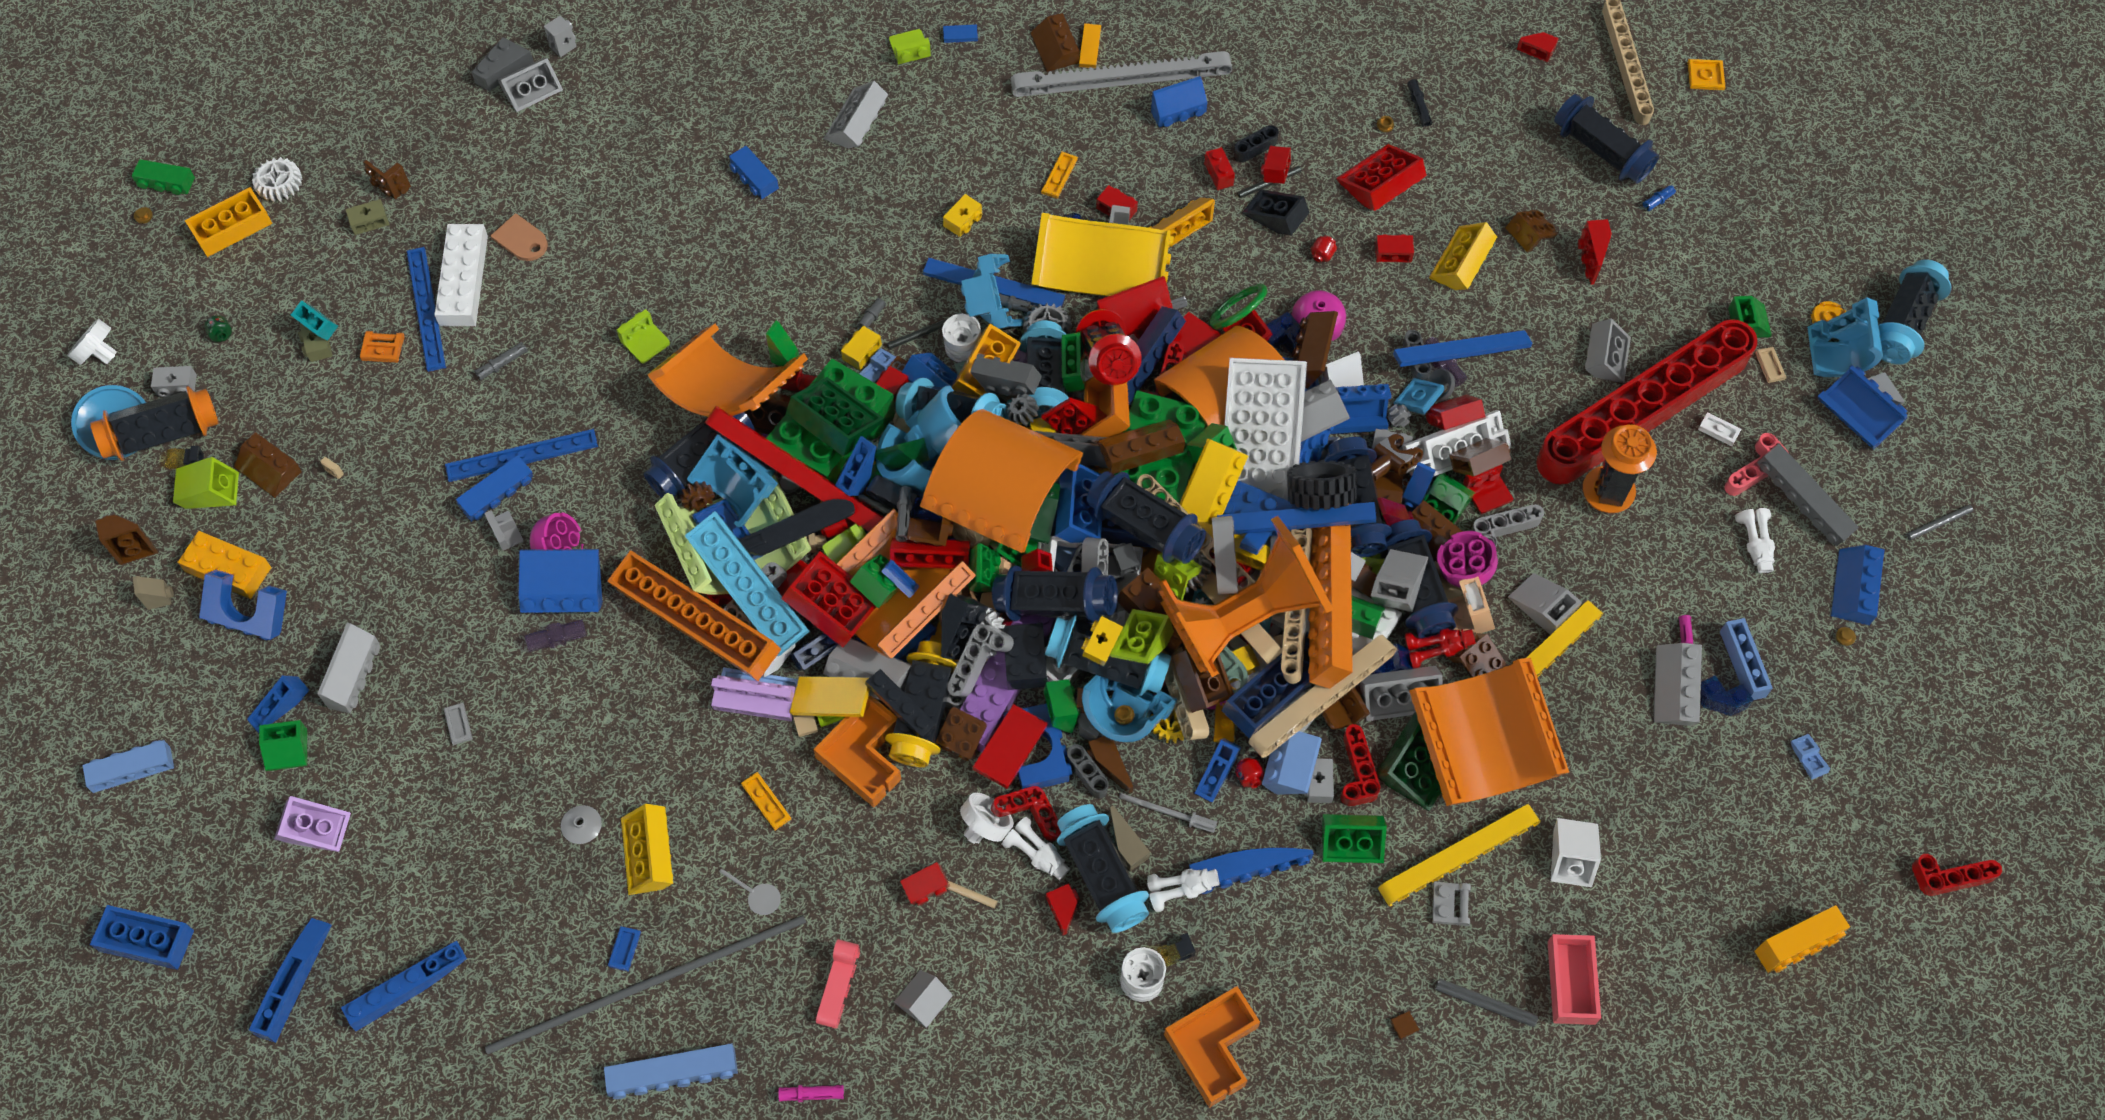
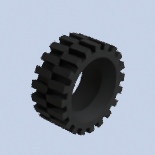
[1287,460,1356,510]

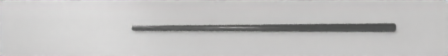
[485,915,806,1054]

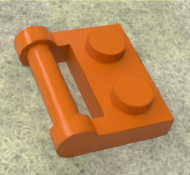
[360,331,404,363]

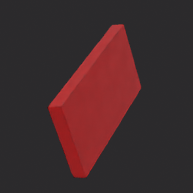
[972,704,1048,789]

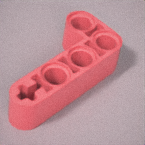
[1724,433,1789,496]
[816,939,860,1029]

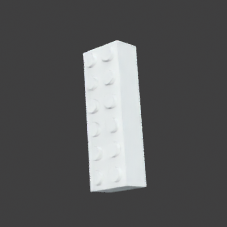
[435,224,488,326]

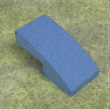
[859,348,896,384]
[1791,734,1830,780]

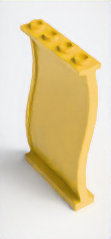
[1031,213,1174,296]

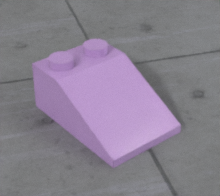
[274,796,351,852]

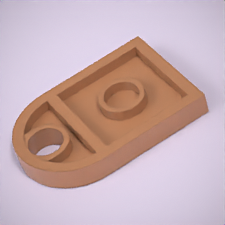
[491,213,548,261]

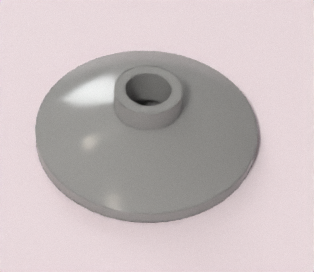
[561,805,602,844]

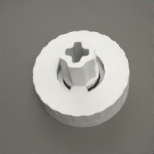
[67,318,117,365]
[960,793,1014,844]

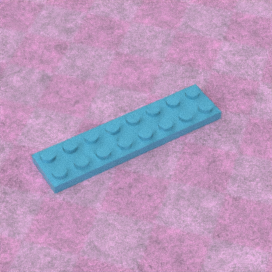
[685,511,810,656]

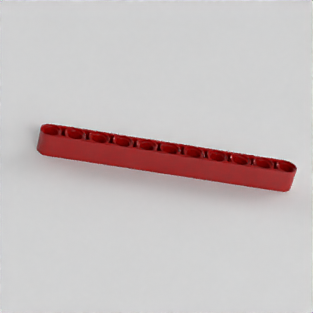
[705,406,884,532]

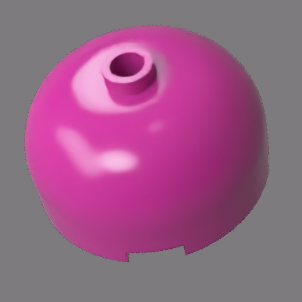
[1291,290,1346,341]
[530,512,583,550]
[1437,531,1498,588]

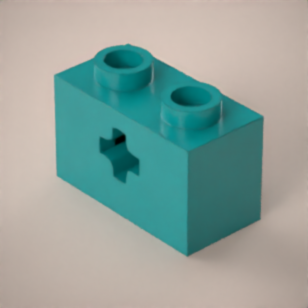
[291,300,338,341]

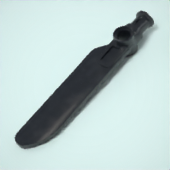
[737,499,855,556]

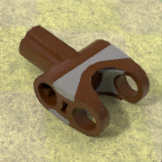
[1371,433,1423,481]

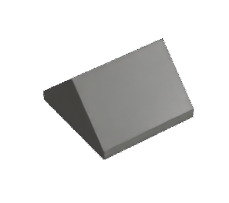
[894,970,953,1028]

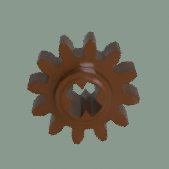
[680,481,715,512]

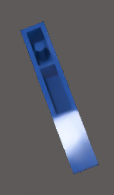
[1188,848,1314,894]
[249,918,332,1043]
[341,941,467,1031]

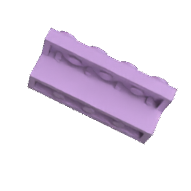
[711,675,796,721]

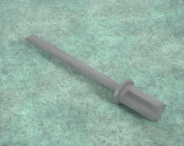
[1119,793,1217,833]

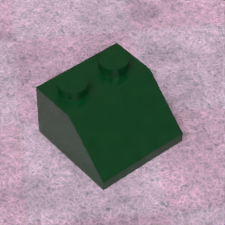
[875,438,930,470]

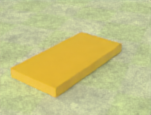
[790,676,870,717]

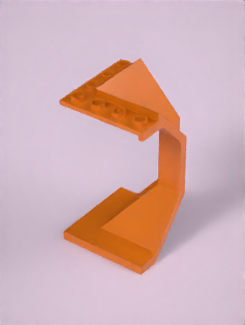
[1159,516,1334,677]

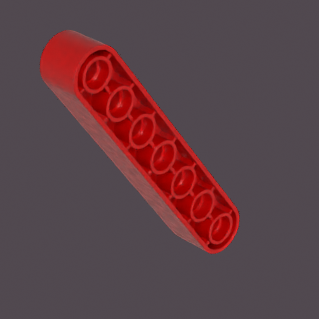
[1536,320,1758,484]

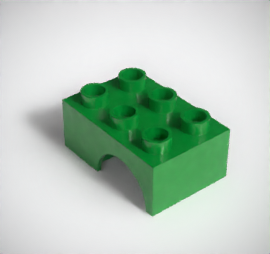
[766,359,895,485]
[1114,391,1207,508]

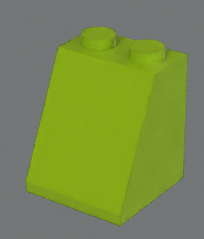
[173,457,239,509]

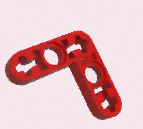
[990,786,1061,841]

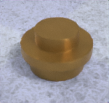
[1377,116,1394,132]
[134,207,153,224]
[1836,627,1856,646]
[1114,705,1135,725]

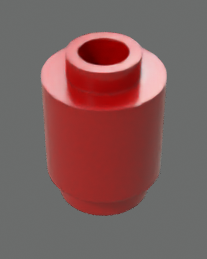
[821,519,849,538]

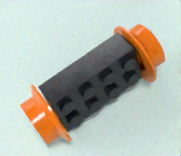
[90,386,219,461]
[1583,425,1657,513]

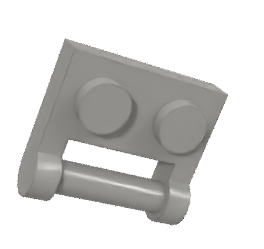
[1432,881,1471,926]

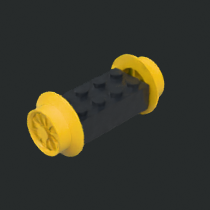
[885,641,957,767]

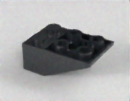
[941,593,988,660]

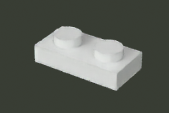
[1698,412,1741,446]

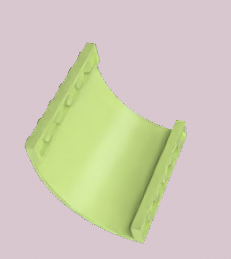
[655,475,812,595]

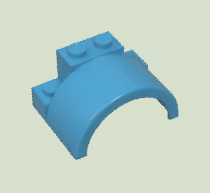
[961,254,1024,329]
[1808,297,1883,377]
[903,386,961,467]
[876,424,934,498]
[687,434,778,527]
[1082,675,1177,742]

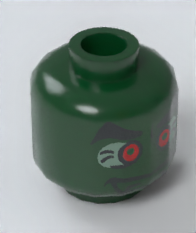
[204,315,232,342]

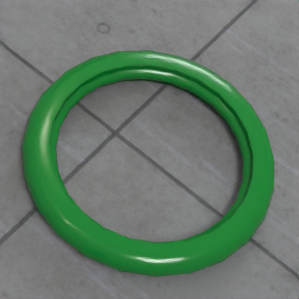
[1209,284,1267,330]

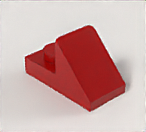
[780,369,817,392]

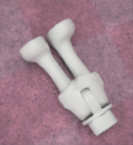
[1735,508,1775,573]
[1002,817,1070,881]
[1147,869,1220,912]

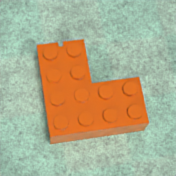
[1056,376,1130,437]
[814,695,901,808]
[1164,986,1260,1108]

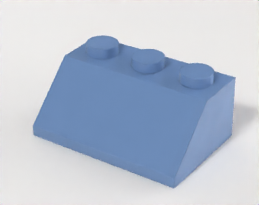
[1262,731,1322,795]

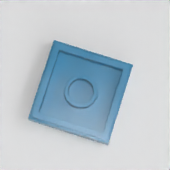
[1394,378,1445,415]

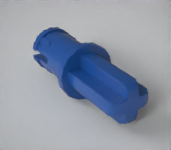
[1643,185,1676,211]

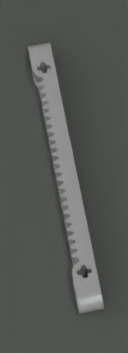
[1011,51,1233,97]

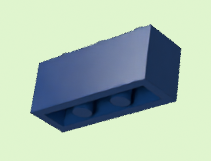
[729,146,779,199]

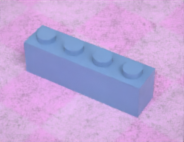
[1720,618,1773,701]
[83,740,174,793]

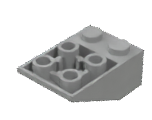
[1371,549,1428,612]
[1508,573,1582,635]

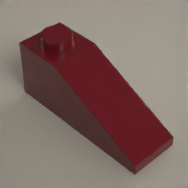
[1377,497,1414,526]

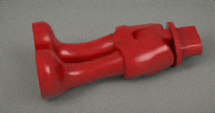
[1405,628,1476,669]

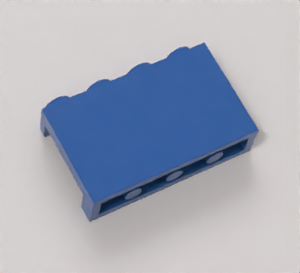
[1818,365,1907,450]
[1330,384,1391,434]

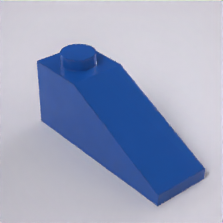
[835,436,876,496]
[1402,462,1436,511]
[247,675,309,733]
[1195,738,1242,803]

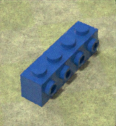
[456,455,533,522]

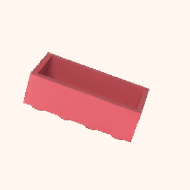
[1548,934,1601,1025]

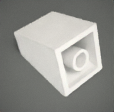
[1551,818,1601,887]

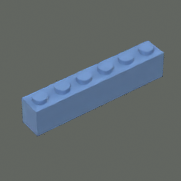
[604,1044,738,1099]

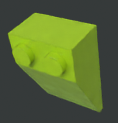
[1110,609,1174,664]

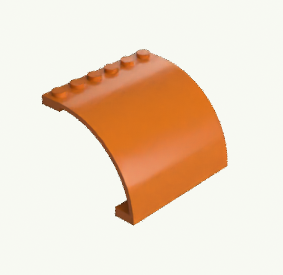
[647,323,808,417]
[1154,326,1284,427]
[920,409,1083,553]
[836,509,976,659]
[1409,658,1569,806]

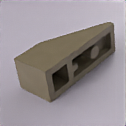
[1109,806,1150,872]

